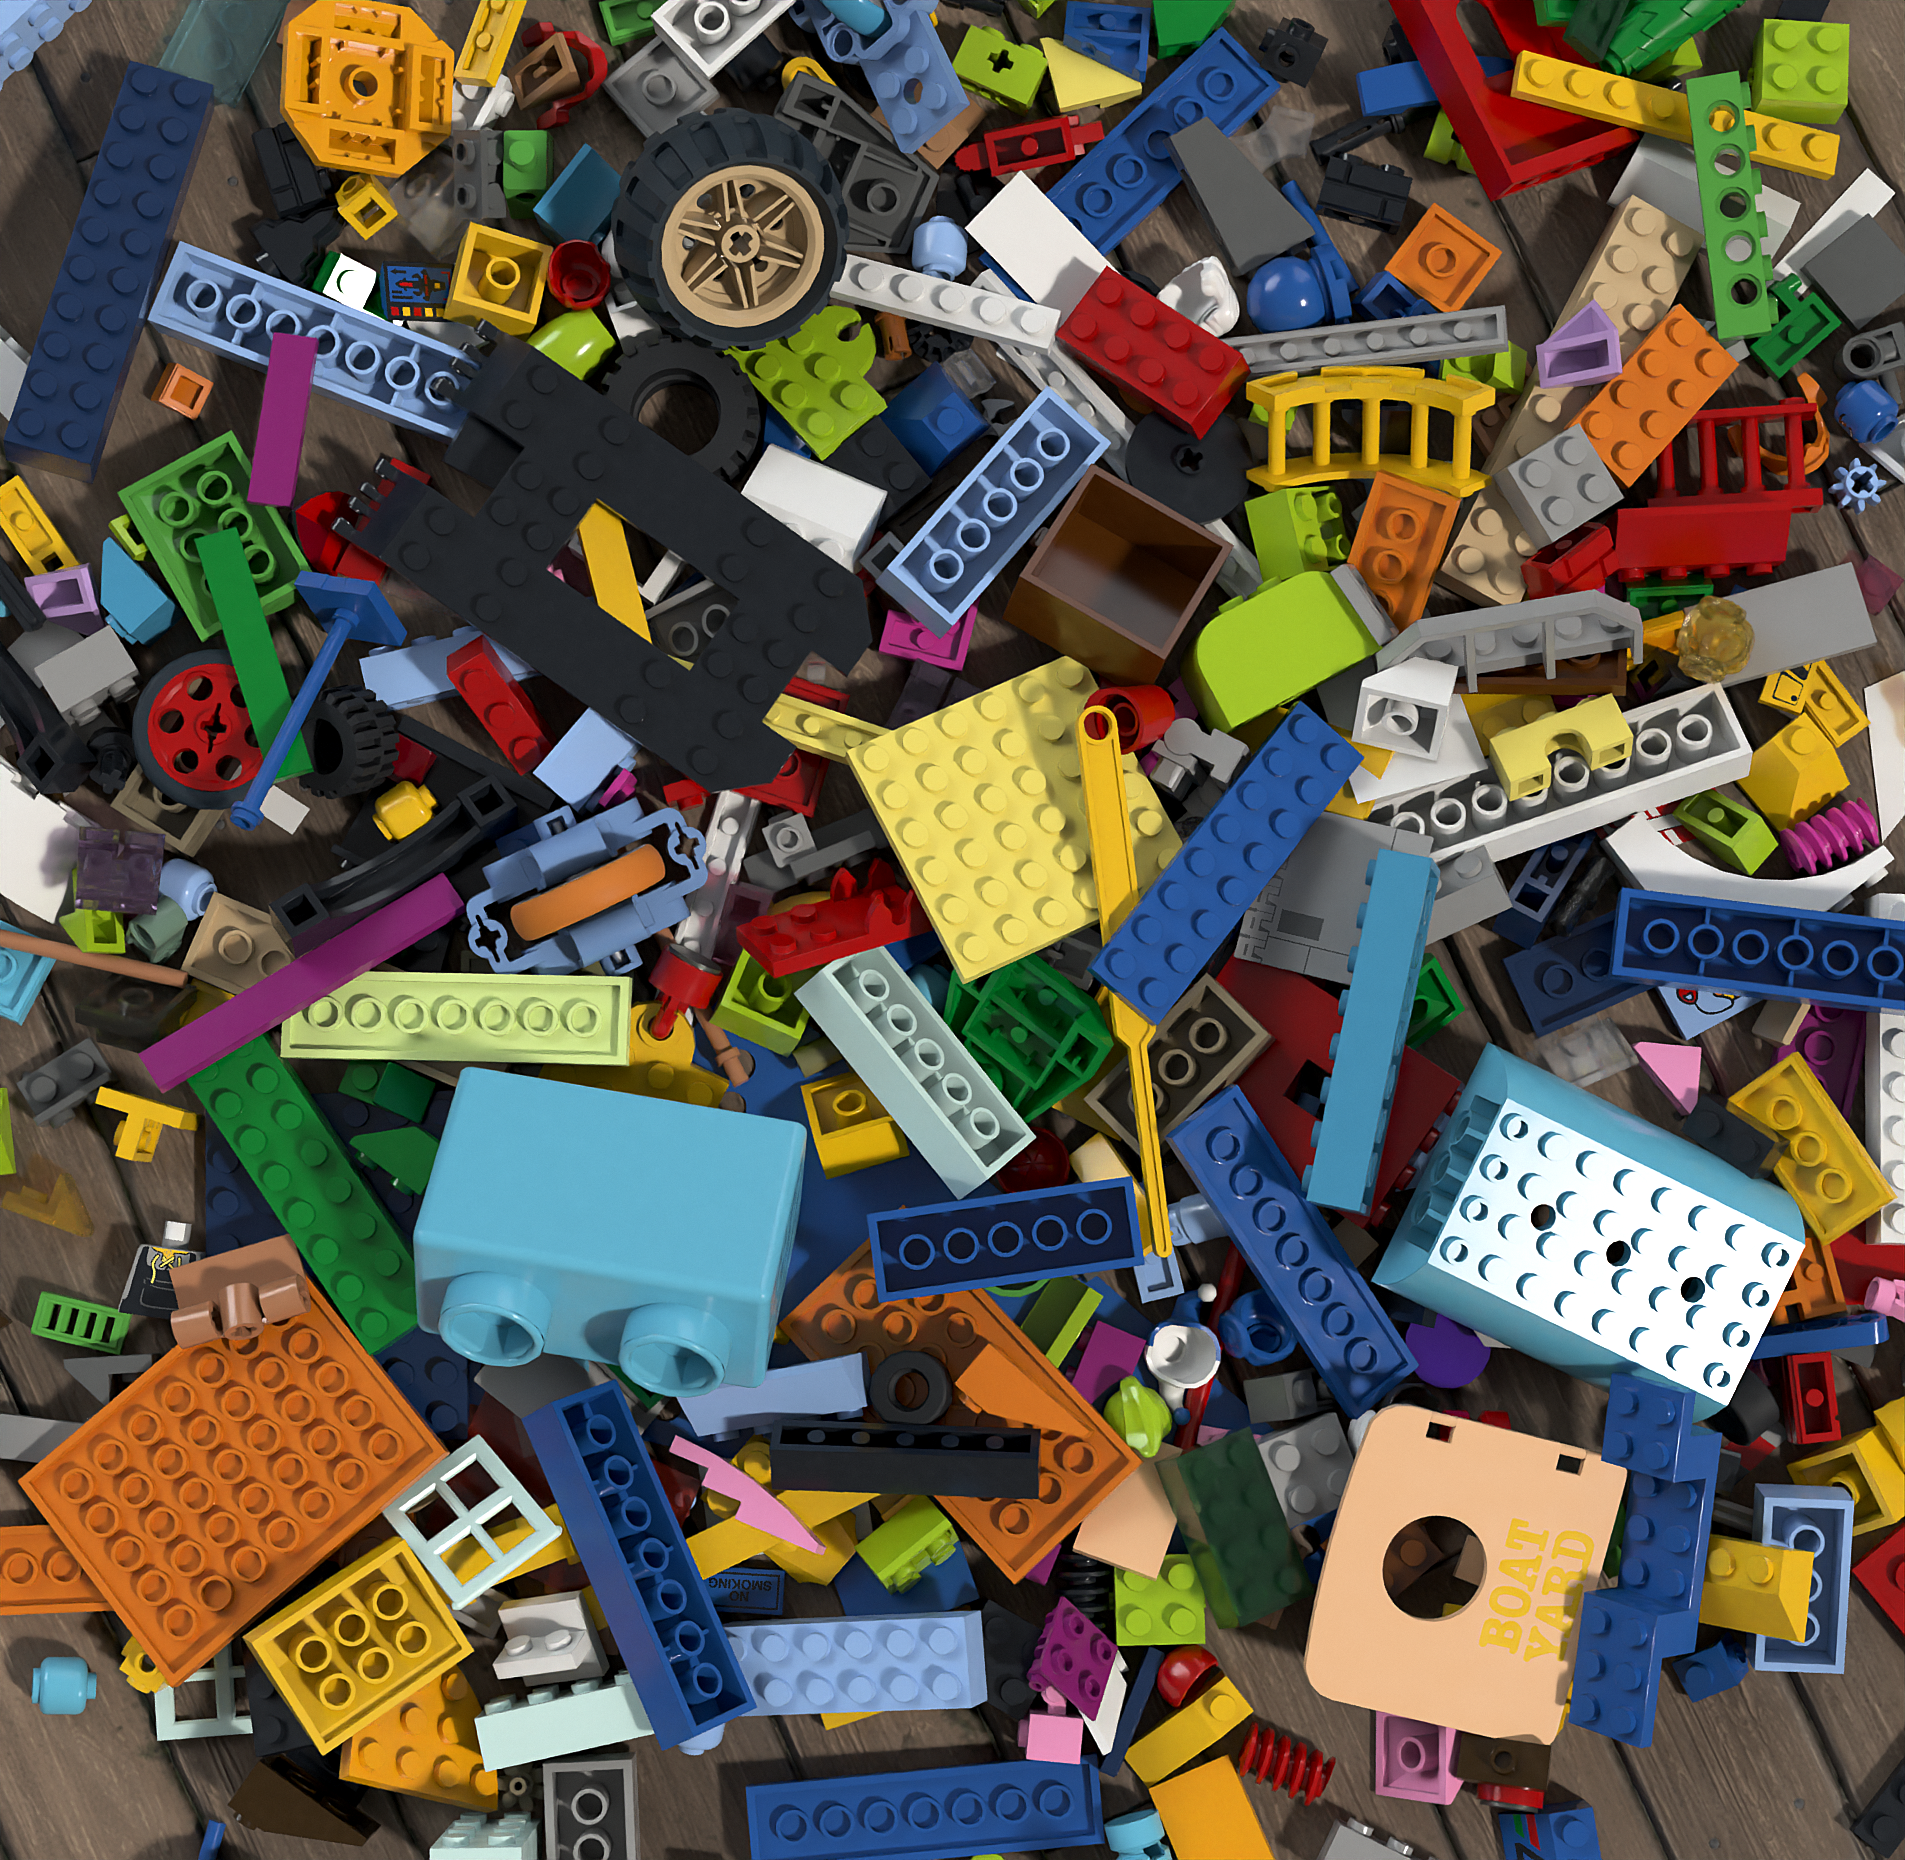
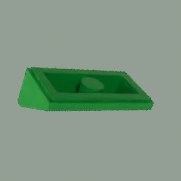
[1622,574,1713,622]

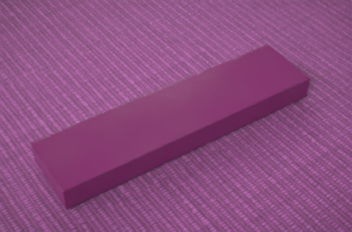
[247,332,319,510]

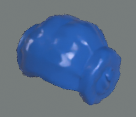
[1217,1288,1298,1367]

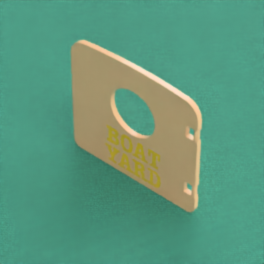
[1303,1404,1627,1745]

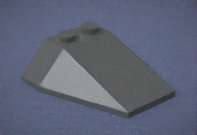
[742,70,940,254]

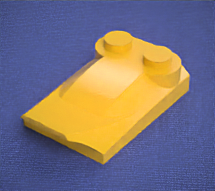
[700,1433,859,1586]

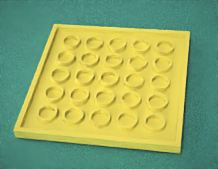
[845,656,1183,985]

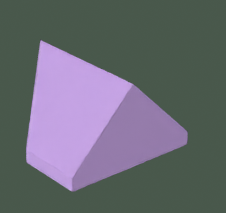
[1536,299,1623,389]
[24,563,107,636]

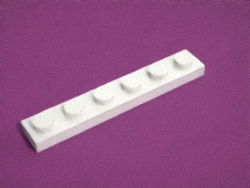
[829,254,1062,356]

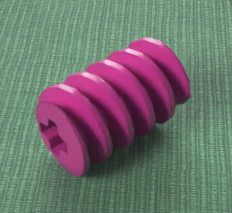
[1779,797,1879,876]

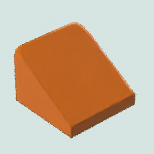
[151,363,214,421]

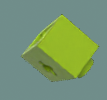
[952,25,1048,117]

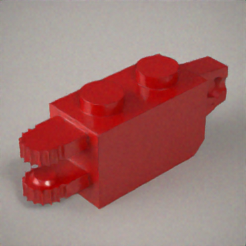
[954,114,1105,177]

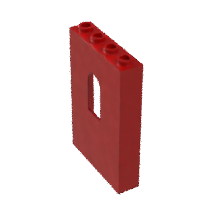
[1388,0,1640,202]
[1216,951,1466,1231]

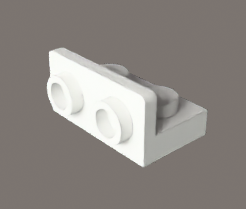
[439,74,515,151]

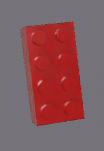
[1055,266,1251,441]

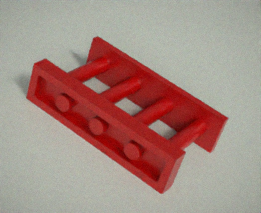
[1644,397,1823,514]

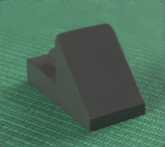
[64,1353,161,1406]

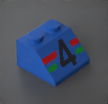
[1497,1799,1602,1860]

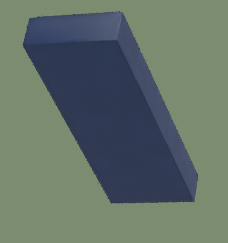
[1098,1645,1165,1777]

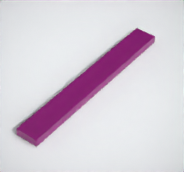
[138,873,466,1094]

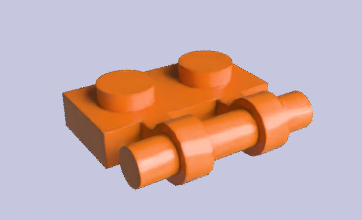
[1770,1228,1847,1327]

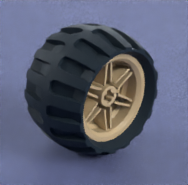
[611,107,850,351]

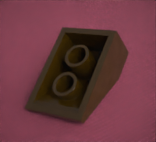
[227,1753,381,1847]

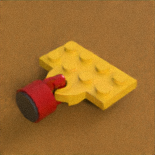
[537,944,730,1108]

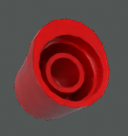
[1084,684,1176,755]

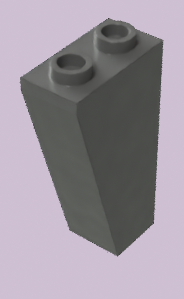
[1163,116,1316,280]

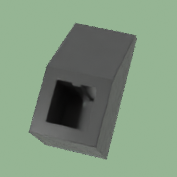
[1243,1366,1340,1424]

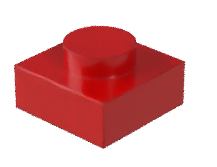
[662,779,711,811]

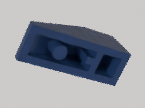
[1492,830,1597,951]

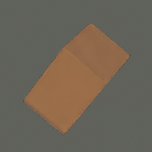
[507,33,583,111]

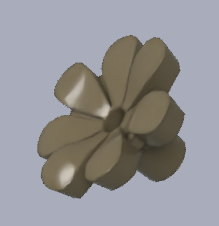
[497,1761,544,1812]

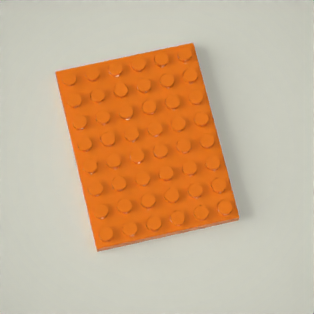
[17,1269,450,1687]

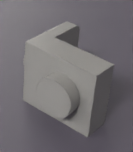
[762,811,817,868]

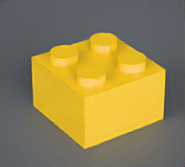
[443,222,553,342]

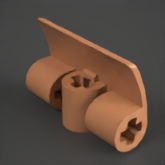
[169,1234,311,1349]

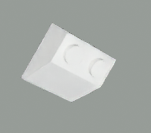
[1351,657,1458,761]

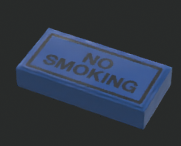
[703,1566,785,1615]

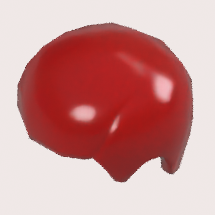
[546,239,611,311]
[1156,1644,1218,1709]

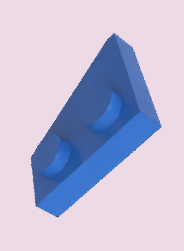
[1063,1,1151,83]

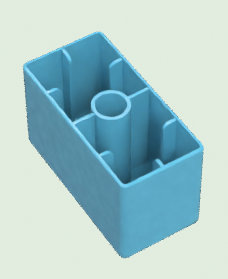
[413,1067,807,1398]

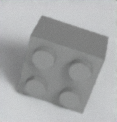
[1492,423,1624,550]
[33,625,144,726]
[1242,1412,1354,1529]

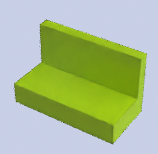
[1020,1276,1104,1368]

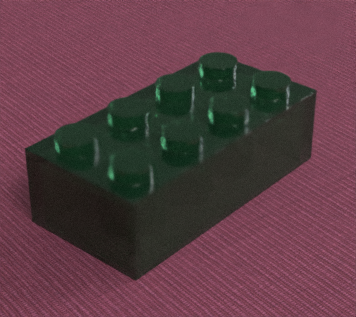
[1154,1426,1315,1629]

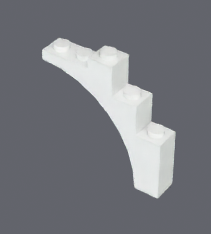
[1599,813,1894,913]

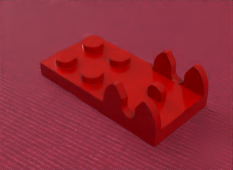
[736,858,933,978]

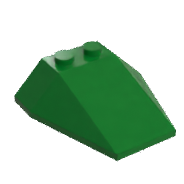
[943,953,1114,1124]

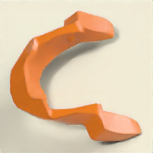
[1727,372,1830,476]

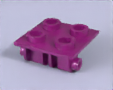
[1027,1596,1118,1721]

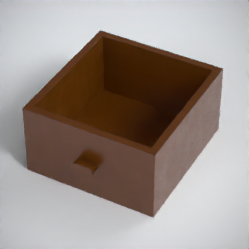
[1002,463,1234,687]

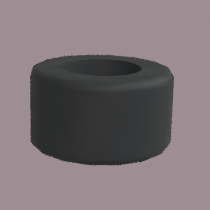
[870,1350,953,1425]
[1706,1367,1779,1446]

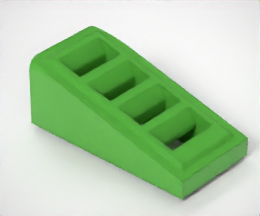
[31,1291,133,1355]

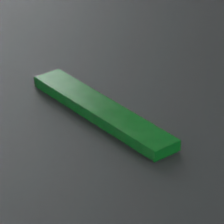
[194,527,314,784]

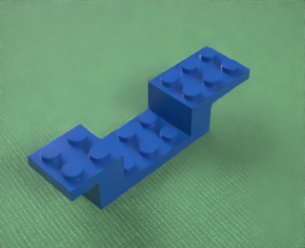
[1568,1372,1722,1748]

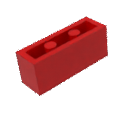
[446,634,556,776]

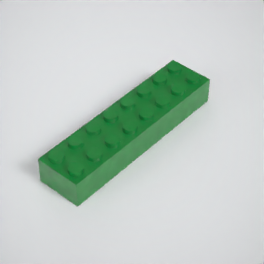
[186,1031,419,1356]

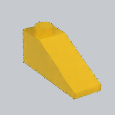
[1124,1670,1254,1788]

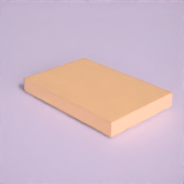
[1072,1442,1200,1582]

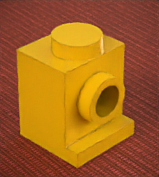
[334,173,398,240]

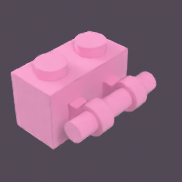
[1017,1685,1084,1764]

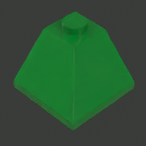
[1340,953,1465,1050]

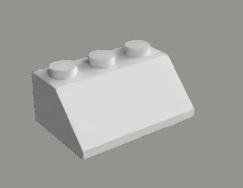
[651,0,797,80]
[741,444,887,574]

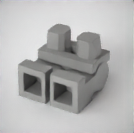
[1149,718,1253,802]

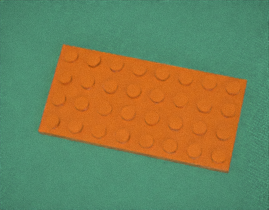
[778,1204,1144,1585]

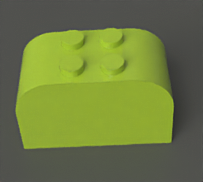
[1180,571,1382,735]

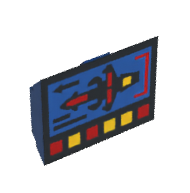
[379,261,458,323]

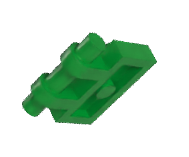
[1748,272,1842,382]

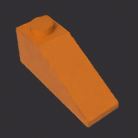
[954,1343,1094,1438]

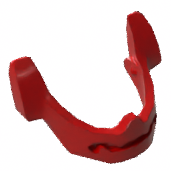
[521,22,608,130]

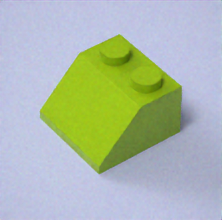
[709,947,827,1058]

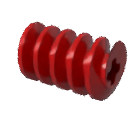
[1238,1721,1336,1807]

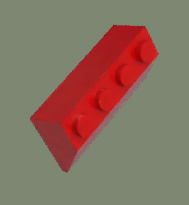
[1604,501,1792,582]

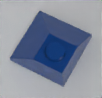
[878,361,991,479]

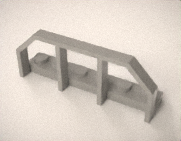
[1372,589,1643,693]

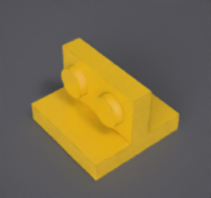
[95,1086,202,1162]

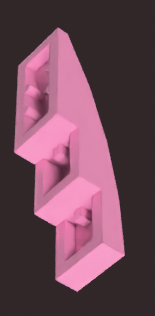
[669,1435,827,1555]

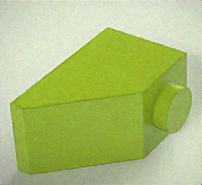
[1672,789,1778,876]

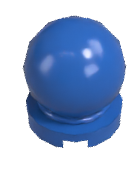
[1246,243,1352,334]

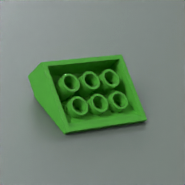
[117,430,313,642]

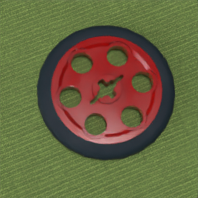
[132,649,294,810]

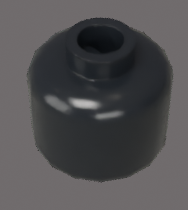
[722,32,783,93]

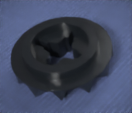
[907,319,974,364]

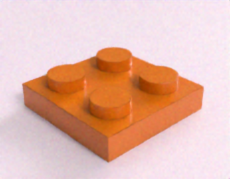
[1383,202,1502,313]

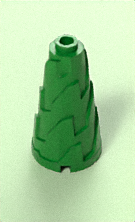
[1598,0,1747,78]

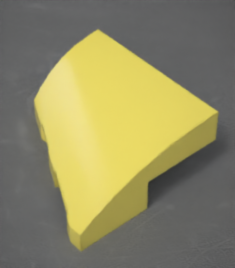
[1040,37,1142,113]

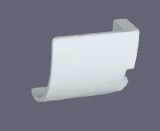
[0,755,125,927]

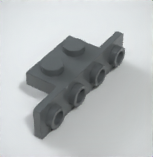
[743,807,891,899]

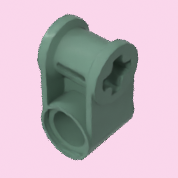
[124,895,188,966]

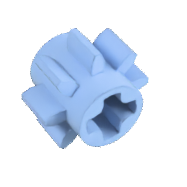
[1828,458,1886,515]

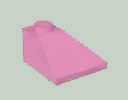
[1376,1710,1478,1805]

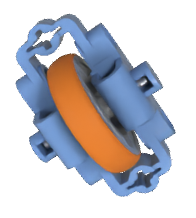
[466,797,708,977]

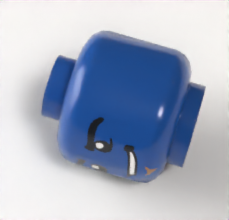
[1833,380,1899,444]

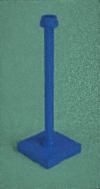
[230,570,407,831]

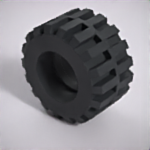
[298,684,400,799]

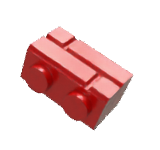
[1520,521,1620,600]
[1777,1351,1841,1444]

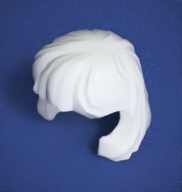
[1156,256,1240,339]

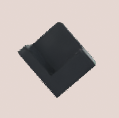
[1628,647,1703,705]

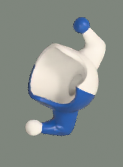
[1144,1284,1221,1426]

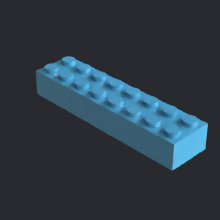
[1301,848,1441,1217]

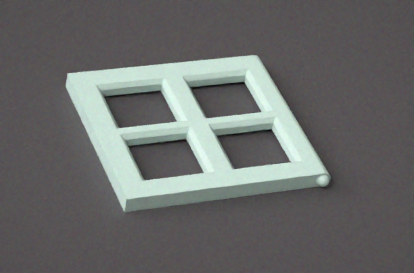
[381,1434,563,1610]
[153,1641,253,1741]

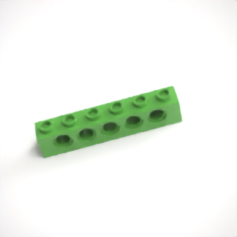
[1686,71,1779,343]

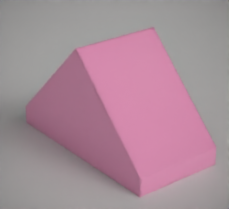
[1626,1042,1702,1116]

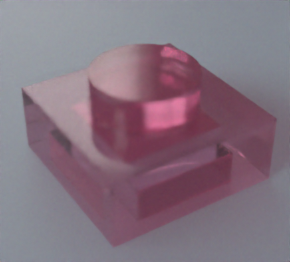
[1855,554,1905,616]

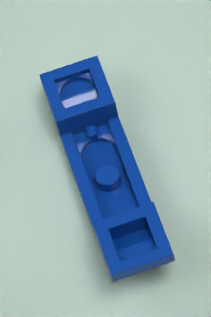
[1355,56,1514,117]

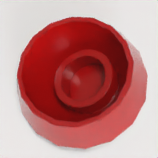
[996,1126,1070,1194]

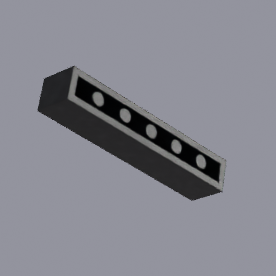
[769,1419,1041,1499]

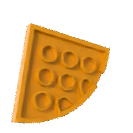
[339,1664,498,1813]

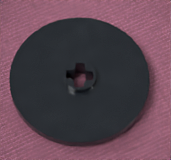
[1125,410,1253,525]

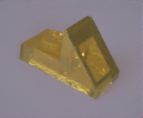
[1,1173,95,1237]

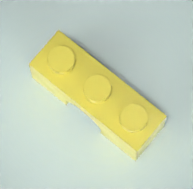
[1489,693,1633,801]

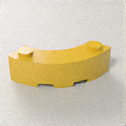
[417,1503,581,1611]

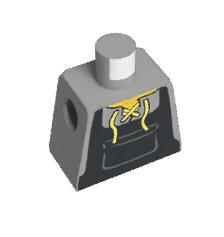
[118,1221,206,1320]

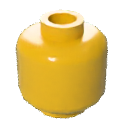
[372,781,439,844]

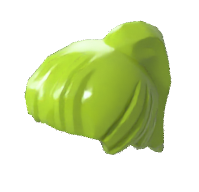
[1103,1375,1172,1458]

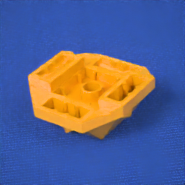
[280,0,454,178]

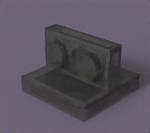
[74,973,197,1053]

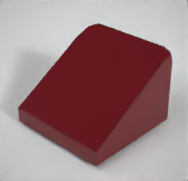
[386,732,437,789]

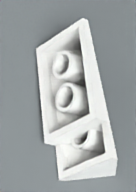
[1606,132,1801,261]

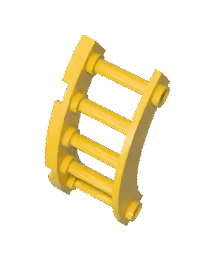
[1246,365,1495,497]

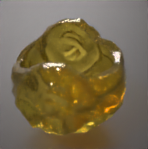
[1676,596,1755,684]

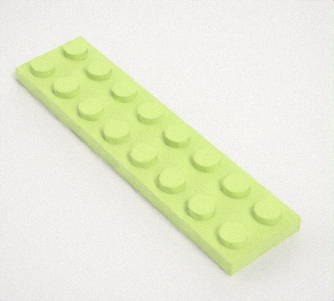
[280,971,632,1066]

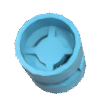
[1104,1809,1172,1860]

